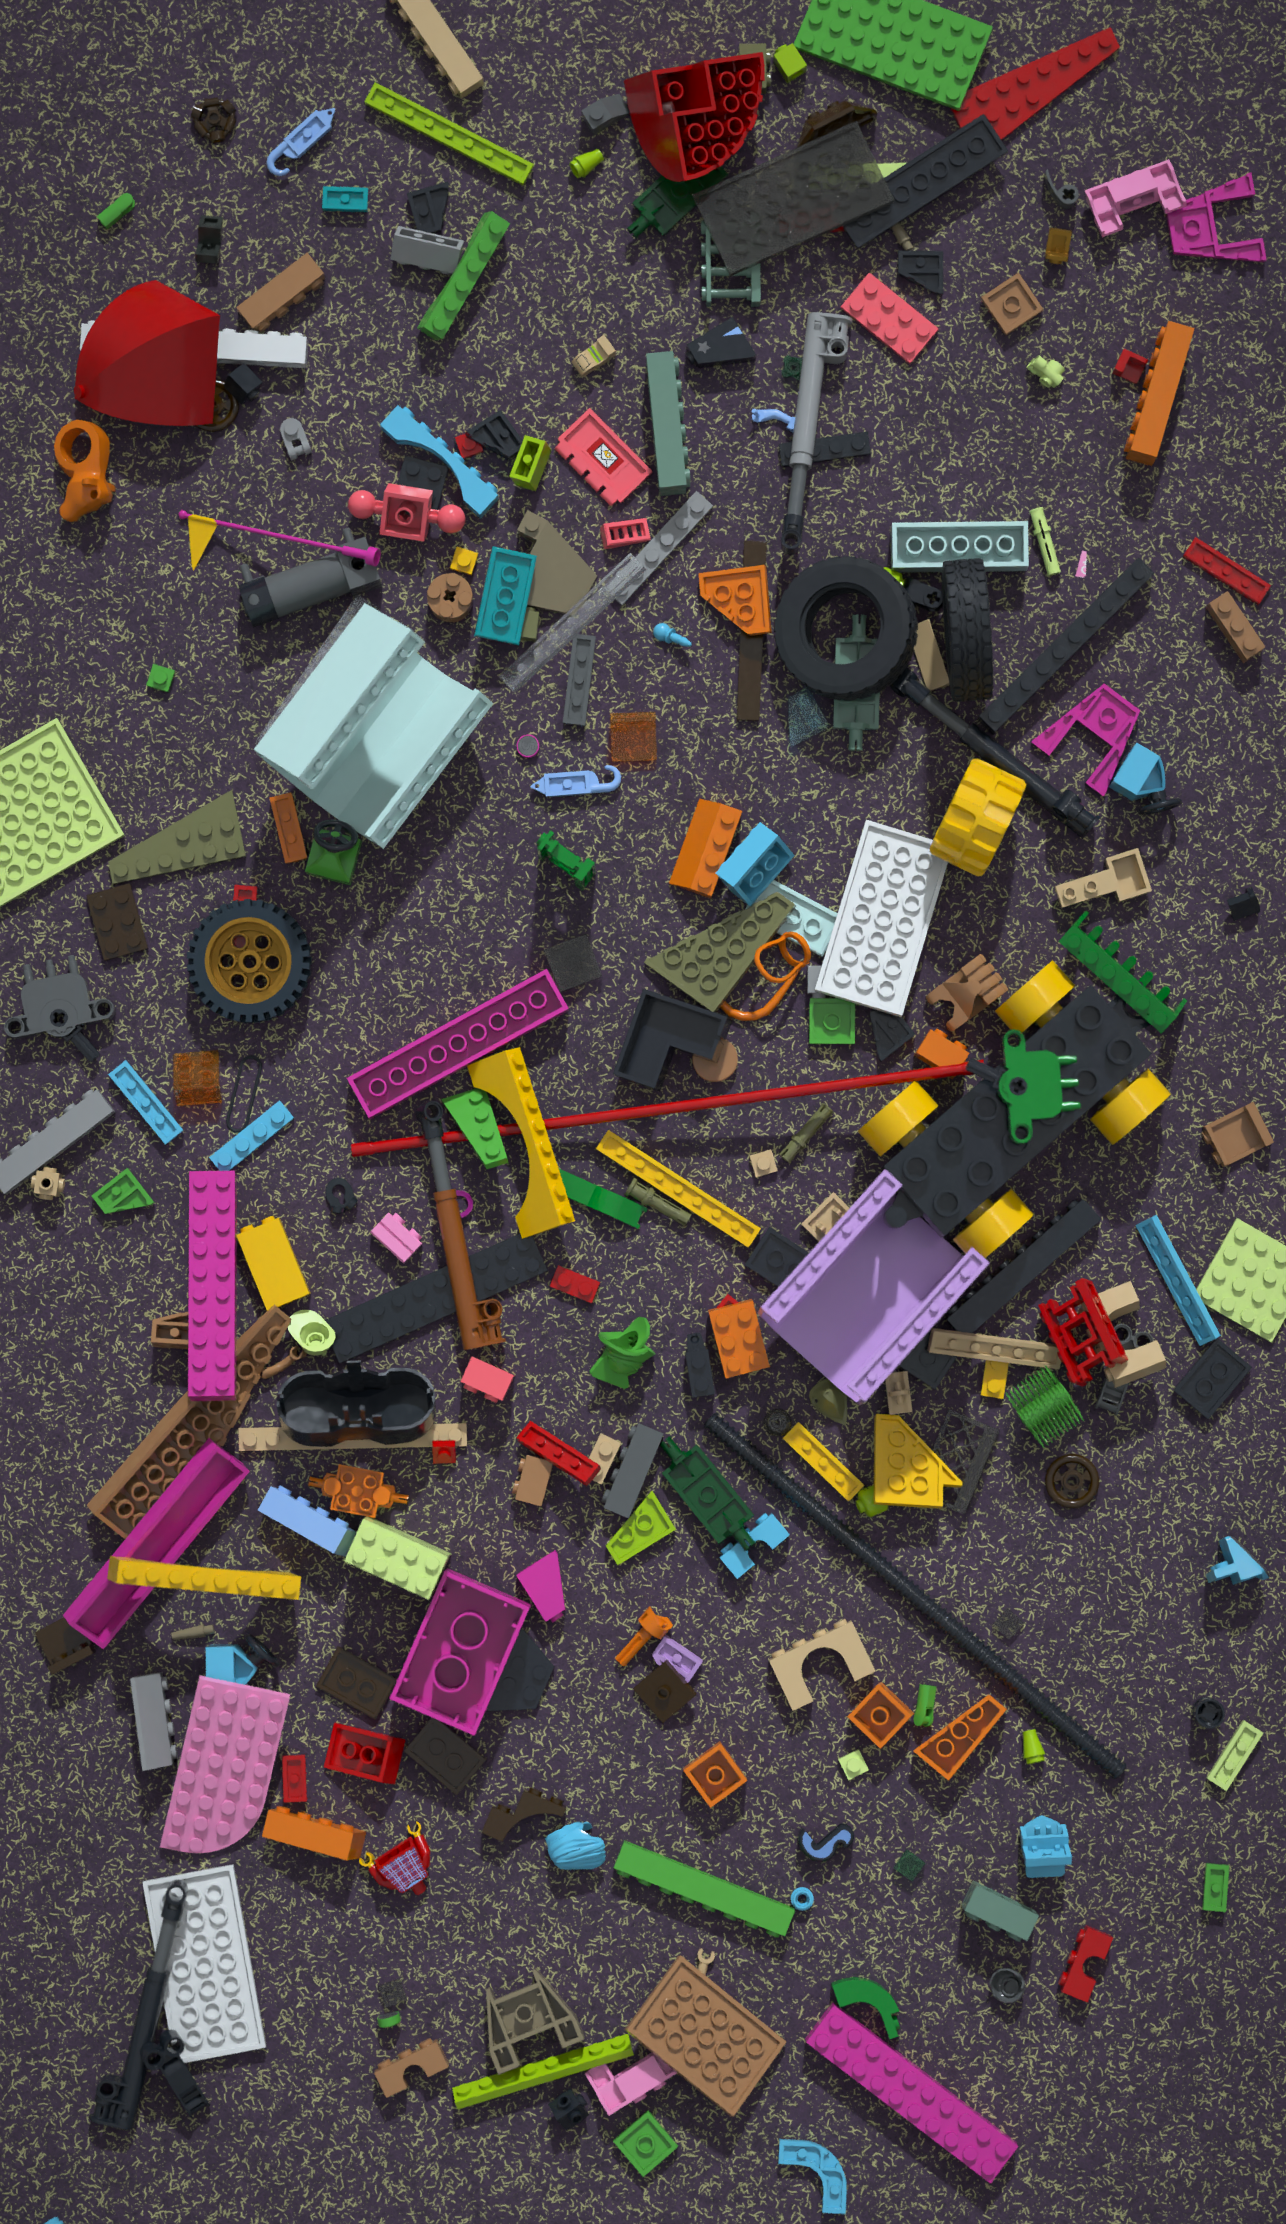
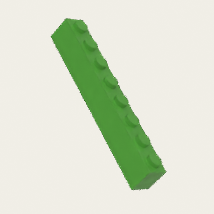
[614,1840,795,1938]

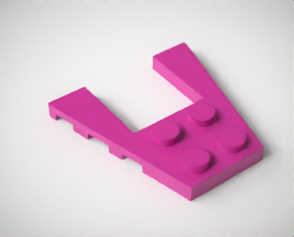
[1166,173,1267,262]
[1031,684,1140,797]

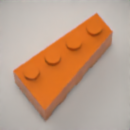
[913,1695,1007,1781]
[262,1806,367,1860]

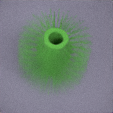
[1006,1365,1084,1449]

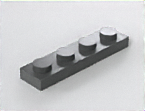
[563,634,596,727]

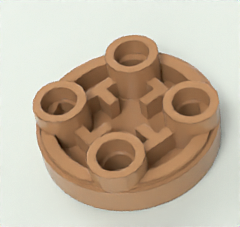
[692,1039,738,1082]

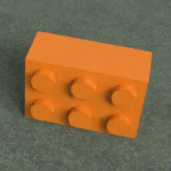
[708,1299,770,1378]

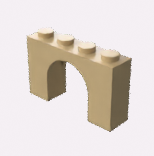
[1078,1281,1166,1388]
[769,1619,876,1711]

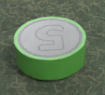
[377,2012,401,2028]

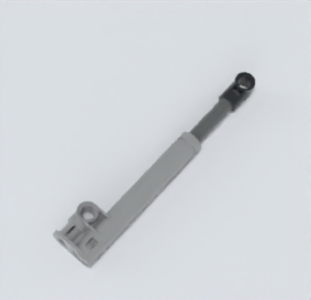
[781,312,852,555]

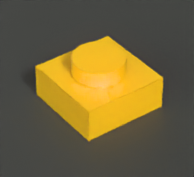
[450,547,478,576]

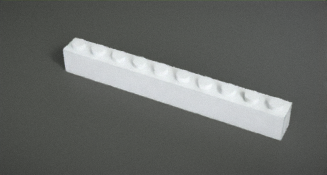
[80,321,308,368]

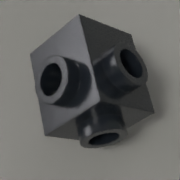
[548,2088,589,2131]

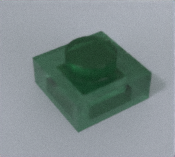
[893,1848,925,1881]

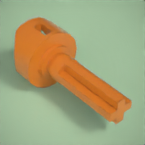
[615,1606,673,1666]

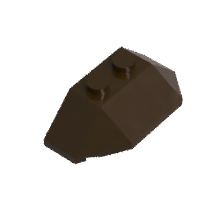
[795,100,877,160]

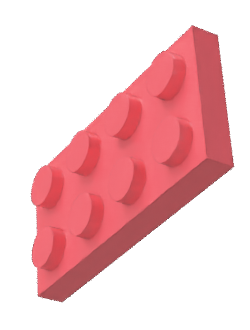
[841,273,939,364]

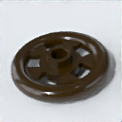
[195,379,239,432]
[1045,1454,1100,1509]

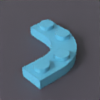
[778,2139,847,2214]

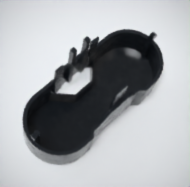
[276,1360,436,1447]

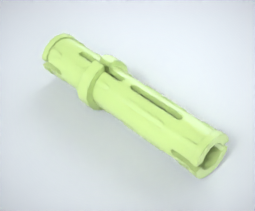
[1029,507,1061,576]

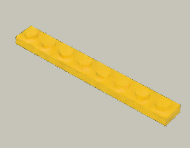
[596,1130,761,1248]

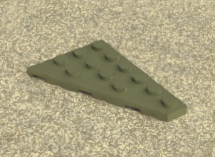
[644,892,796,1013]

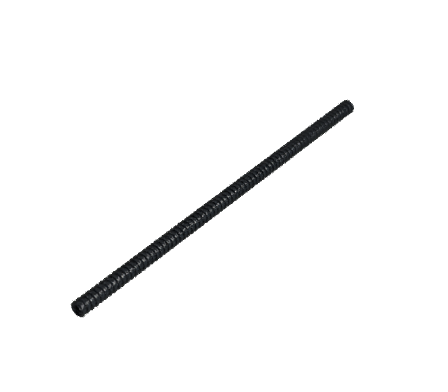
[704,1412,1127,1780]

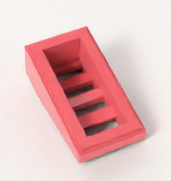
[600,518,651,549]

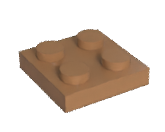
[981,273,1044,336]

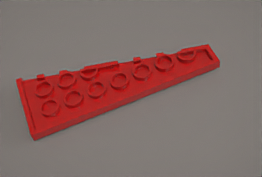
[951,27,1120,140]

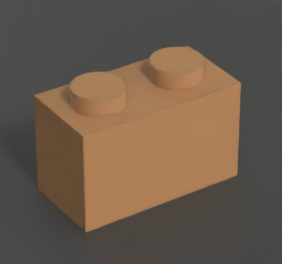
[512,1455,553,1506]

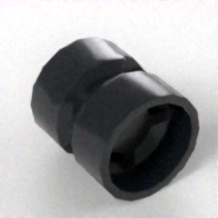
[1192,1697,1225,1729]

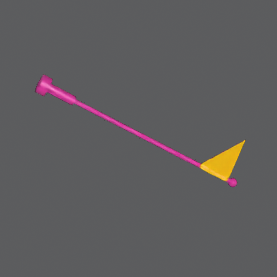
[178,510,381,571]

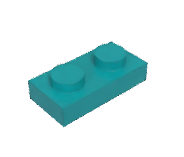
[322,186,368,212]

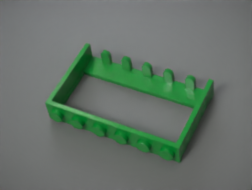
[1058,911,1187,1034]

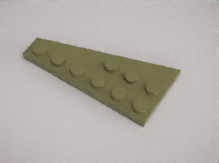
[108,790,246,885]

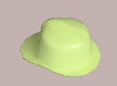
[288,1310,336,1356]

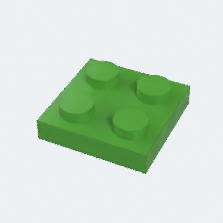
[809,998,855,1045]
[613,2110,678,2177]

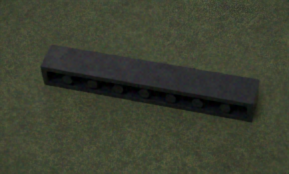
[946,1199,1101,1333]

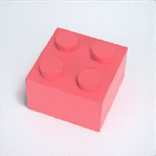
[460,1357,515,1403]

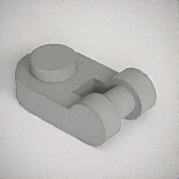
[280,418,312,461]

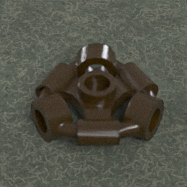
[191,97,237,143]

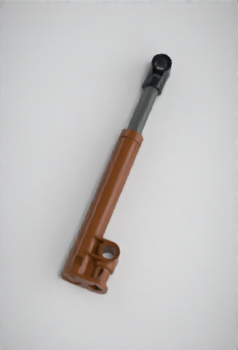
[415,1101,506,1350]

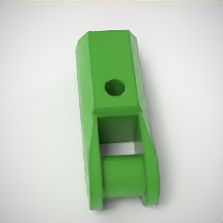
[97,193,135,230]
[913,1684,936,1727]

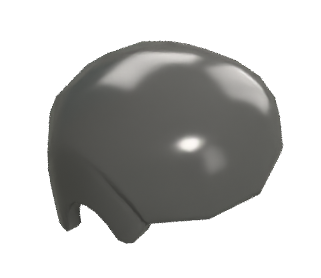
[989,1968,1026,2004]

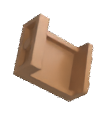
[1201,1102,1274,1167]

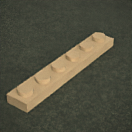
[927,1328,1061,1369]

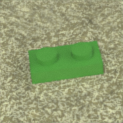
[1202,1863,1229,1912]

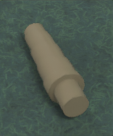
[891,223,914,251]
[171,1624,215,1640]

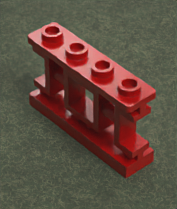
[1038,1278,1129,1387]

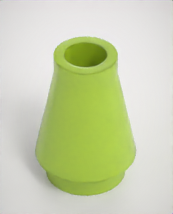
[569,149,604,178]
[1022,1729,1046,1764]

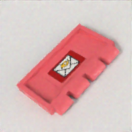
[555,408,653,506]

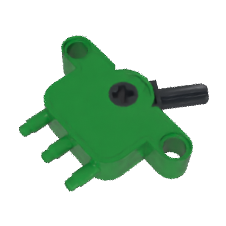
[965,1030,1081,1144]

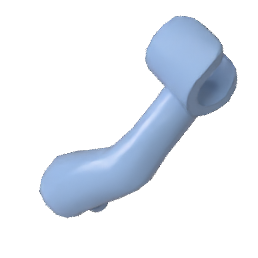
[751,409,795,432]

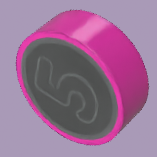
[517,735,539,758]

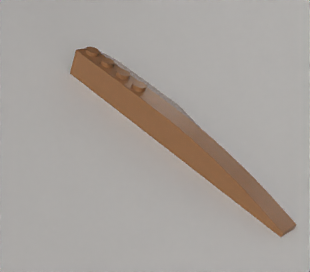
[87,1304,292,1539]

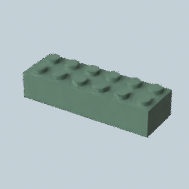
[646,351,691,496]

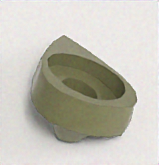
[809,1378,847,1426]

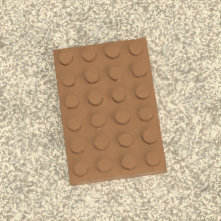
[625,1955,786,2117]

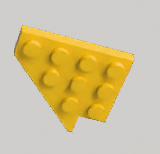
[874,1414,962,1509]

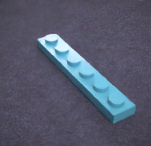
[1135,1215,1221,1346]

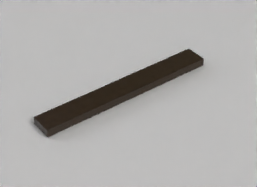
[737,540,767,721]

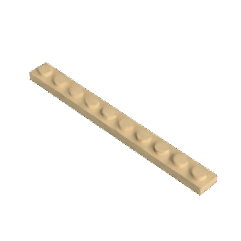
[239,1423,467,1451]

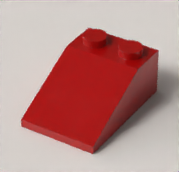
[324,1722,406,1784]

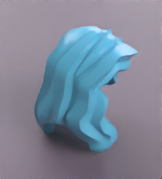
[545,1821,606,1870]

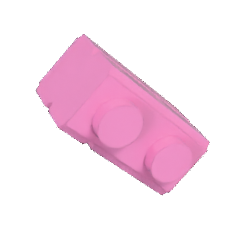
[370,1213,423,1264]

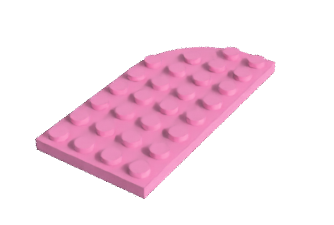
[160,1676,290,1853]

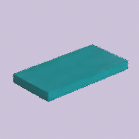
[474,546,537,645]

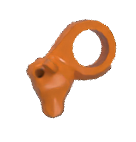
[54,420,116,522]

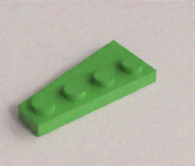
[441,1088,508,1169]

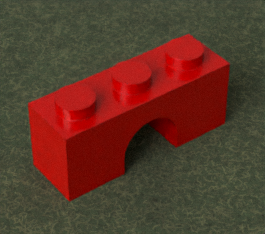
[1058,1925,1113,2003]

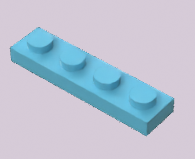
[108,1060,184,1145]
[209,1100,294,1171]

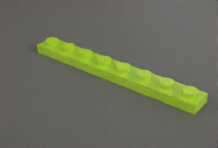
[364,82,534,186]
[452,2034,634,2110]

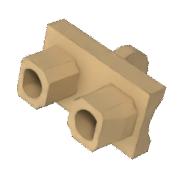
[885,1371,912,1415]

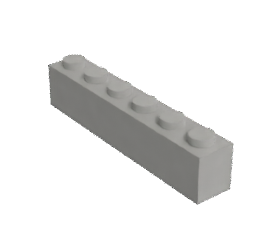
[0,1089,115,1195]

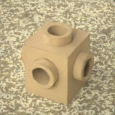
[31,1167,65,1200]

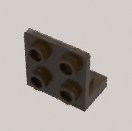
[35,1617,96,1675]

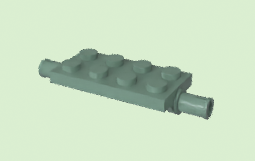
[833,615,880,751]

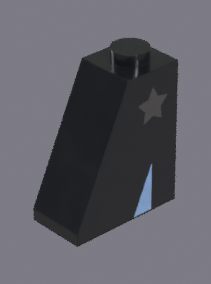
[685,317,756,368]

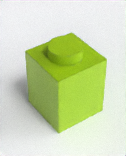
[773,43,807,83]

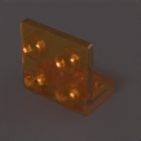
[610,712,657,762]
[173,1050,222,1106]

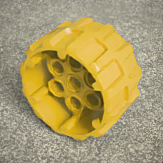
[929,759,1026,876]

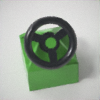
[305,820,362,886]

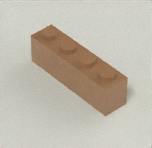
[236,252,325,332]

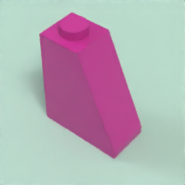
[516,1550,565,1623]

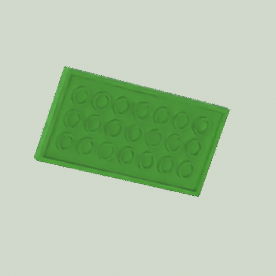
[794,0,993,111]

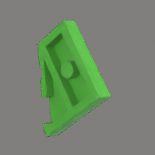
[92,1168,155,1214]

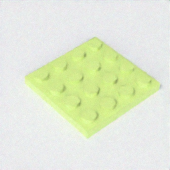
[1196,1218,1286,1342]

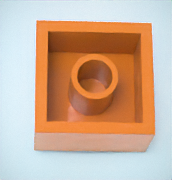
[914,1029,969,1079]
[848,1682,915,1749]
[683,1741,748,1808]

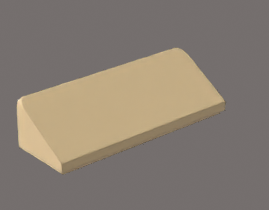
[914,619,949,691]

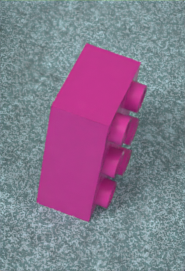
[390,1568,531,1736]

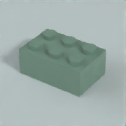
[961,1881,1039,1942]

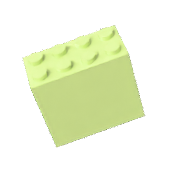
[344,1517,451,1599]

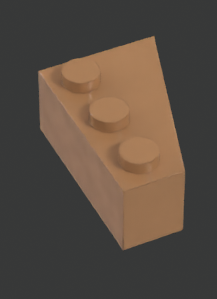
[151,1312,188,1349]

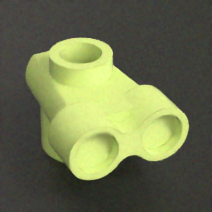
[1026,355,1065,388]

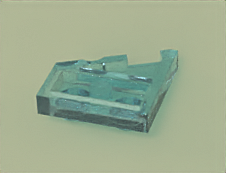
[788,688,829,748]

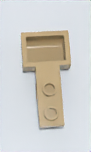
[1055,848,1152,908]

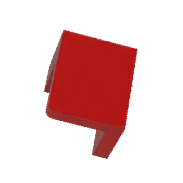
[1113,349,1148,384]

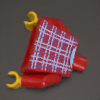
[359,1821,430,1895]

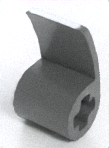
[1044,169,1079,210]

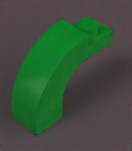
[831,1977,901,2039]

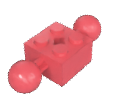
[348,483,466,542]

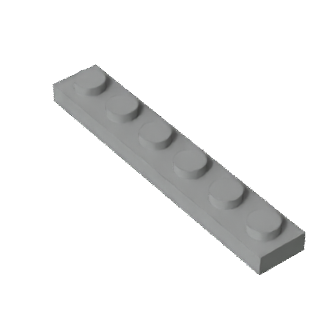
[606,491,713,606]

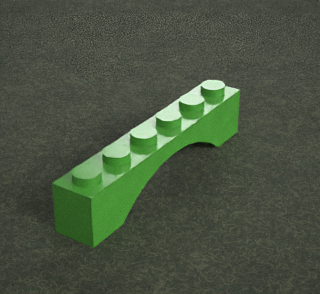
[417,211,510,340]

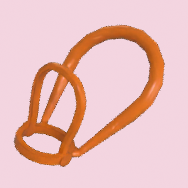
[720,931,811,1021]

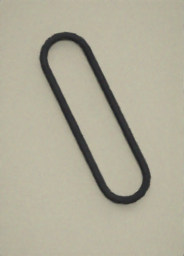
[226,1055,262,1133]

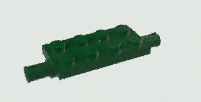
[627,166,728,239]
[659,1436,756,1552]

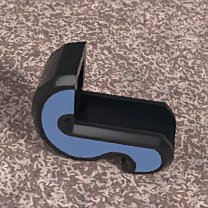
[798,1823,854,1862]

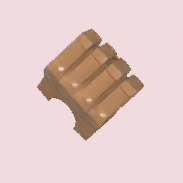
[925,954,1008,1032]

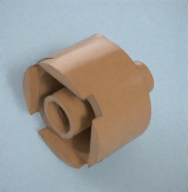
[427,573,473,622]

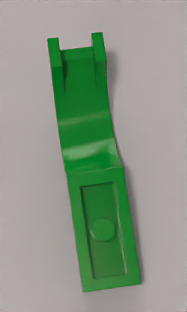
[559,1169,648,1229]

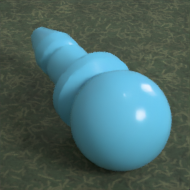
[653,623,692,647]

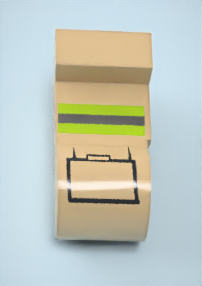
[571,335,616,377]

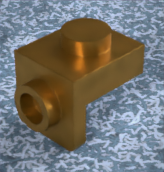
[1045,227,1072,264]

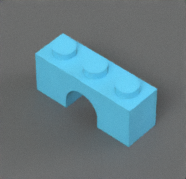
[719,1513,790,1579]

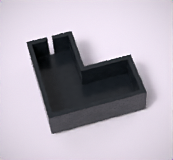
[613,989,732,1092]

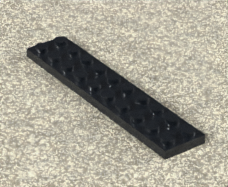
[745,1227,957,1390]
[325,1234,548,1363]

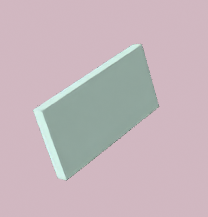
[745,880,837,957]

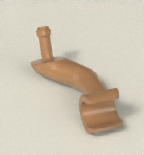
[261,1346,307,1379]

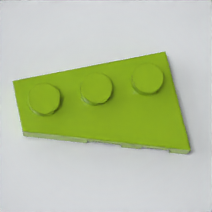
[606,1491,676,1565]

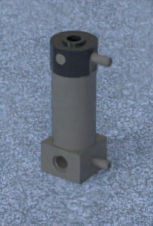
[238,528,383,628]

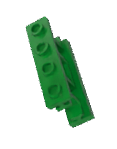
[536,830,596,891]

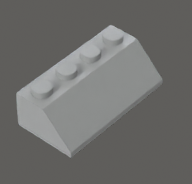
[130,1672,178,1771]

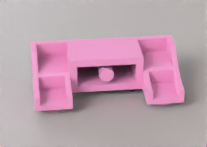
[1085,160,1187,237]
[585,2053,677,2115]

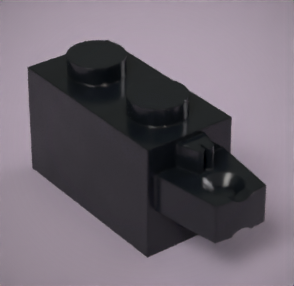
[685,1333,715,1398]

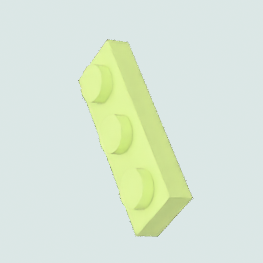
[1206,1720,1263,1791]

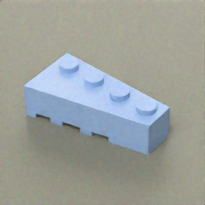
[258,1485,357,1557]

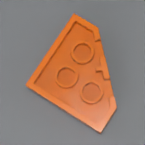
[699,565,772,636]

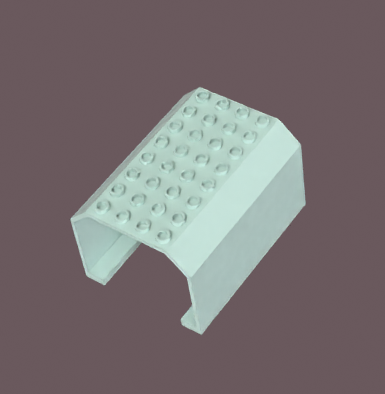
[254,604,493,849]

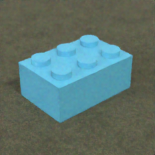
[716,822,795,906]

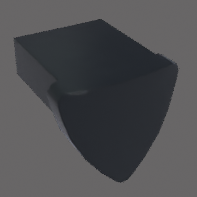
[1227,886,1260,921]

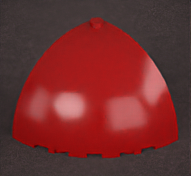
[624,52,765,182]

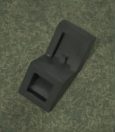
[195,215,223,264]

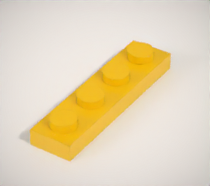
[783,1422,864,1502]

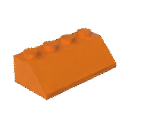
[669,799,742,899]

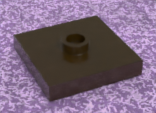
[633,1659,697,1723]

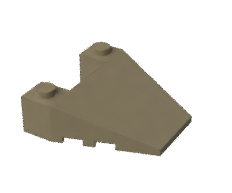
[517,510,597,615]

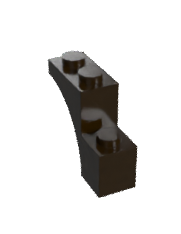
[481,1787,567,1842]

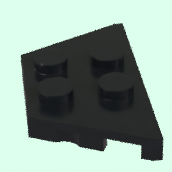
[486,1628,554,1711]

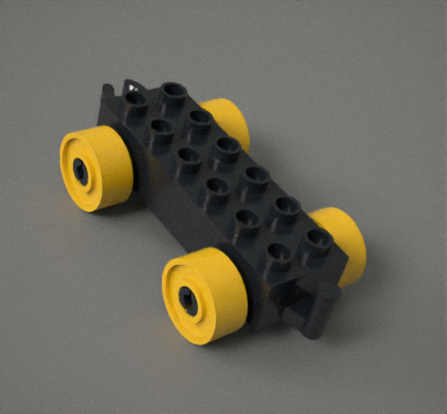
[858,960,1171,1258]

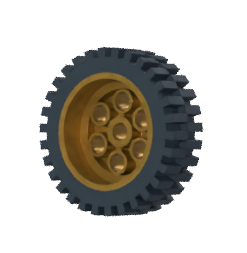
[187,899,312,1023]

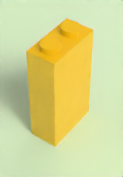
[236,1216,311,1311]

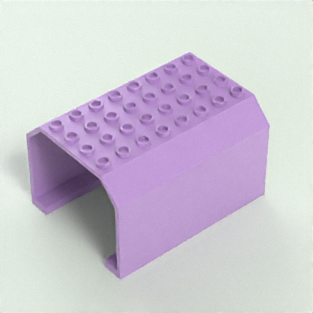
[758,1170,989,1405]

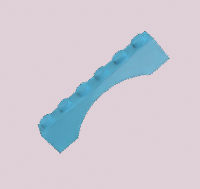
[380,405,499,519]

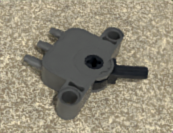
[4,955,116,1062]

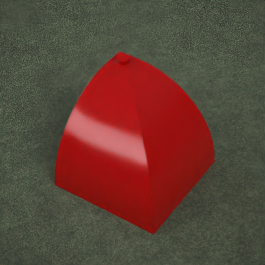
[74,280,220,426]

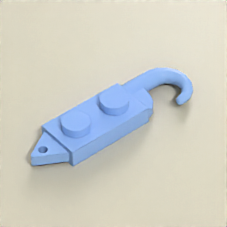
[267,108,335,176]
[530,765,621,797]

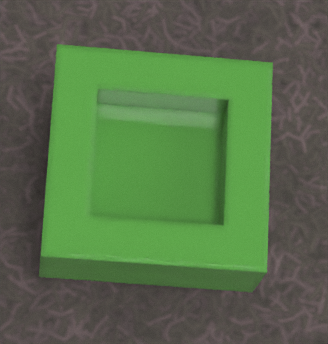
[147,664,175,693]

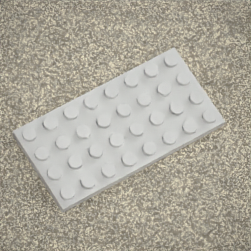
[814,820,948,1017]
[143,1864,266,2063]

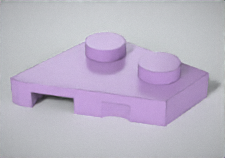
[652,1634,703,1683]

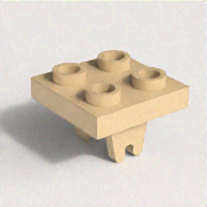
[801,1192,850,1242]

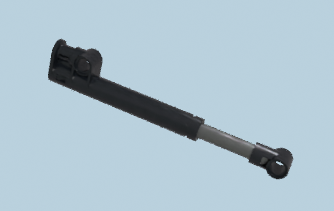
[890,668,1100,839]
[89,1880,188,2130]

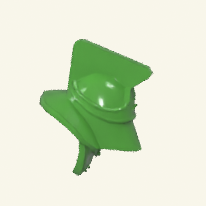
[589,1317,656,1389]

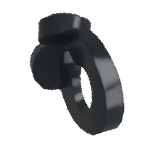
[326,1178,358,1214]

